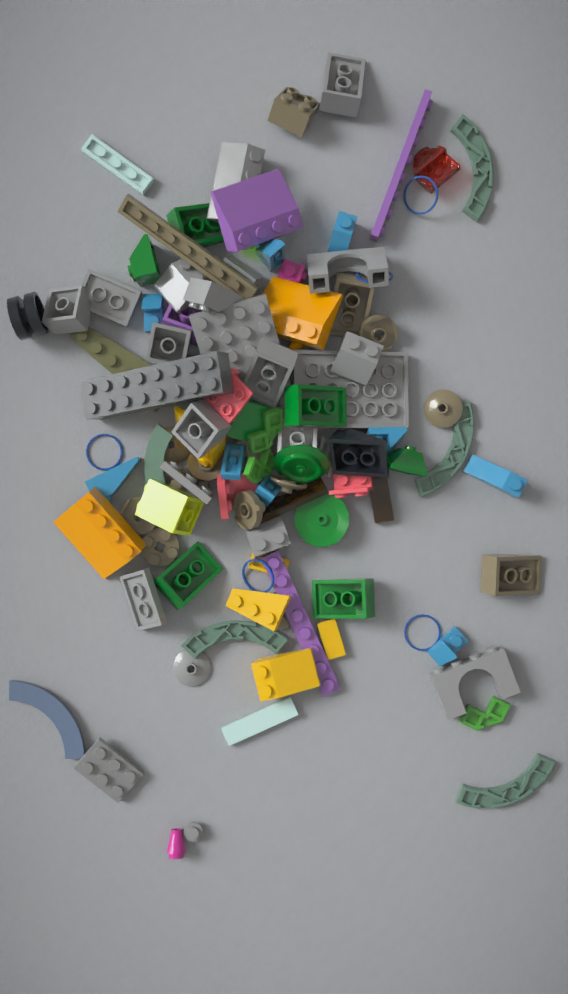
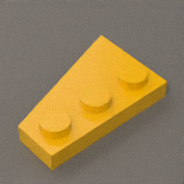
[225,588,292,631]

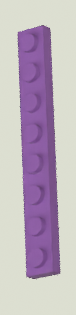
[369,89,433,242]
[261,550,341,697]

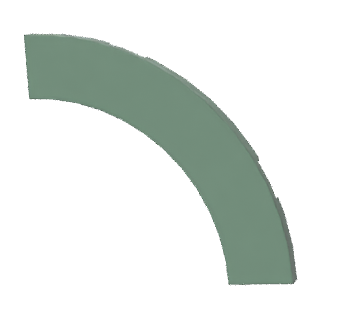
[450,114,493,222]
[414,401,474,497]
[144,424,174,484]
[181,620,289,658]
[455,753,556,809]

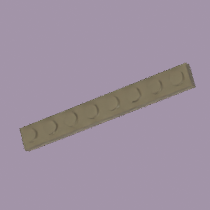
[118,194,259,300]

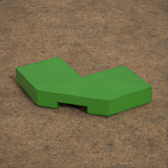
[247,406,284,454]
[243,449,275,483]
[459,696,511,731]

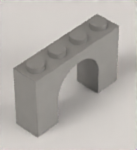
[307,247,389,294]
[429,645,521,720]

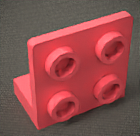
[203,368,254,423]
[329,471,373,498]
[217,472,257,519]

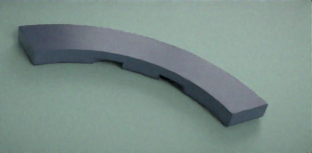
[9,680,85,759]

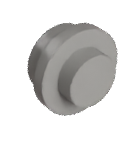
[184,822,203,842]

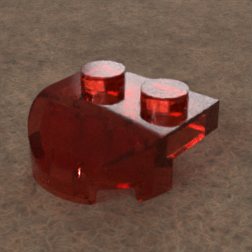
[413,146,461,194]

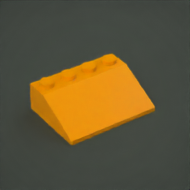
[261,276,343,351]
[53,486,147,579]

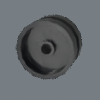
[7,292,49,340]

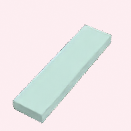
[81,134,155,196]
[221,696,299,746]

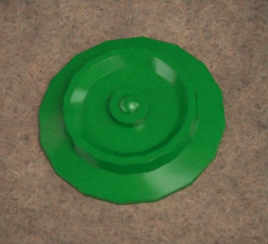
[274,445,329,483]
[294,493,349,547]

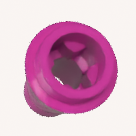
[167,828,186,859]

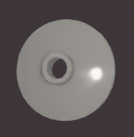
[173,650,211,686]

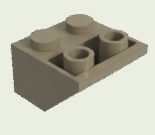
[267,86,320,138]

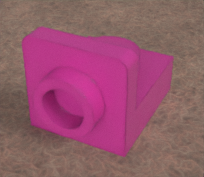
[278,259,308,283]

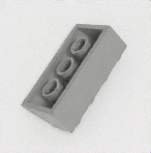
[207,142,265,223]

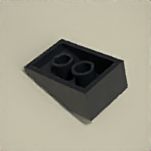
[328,429,389,478]

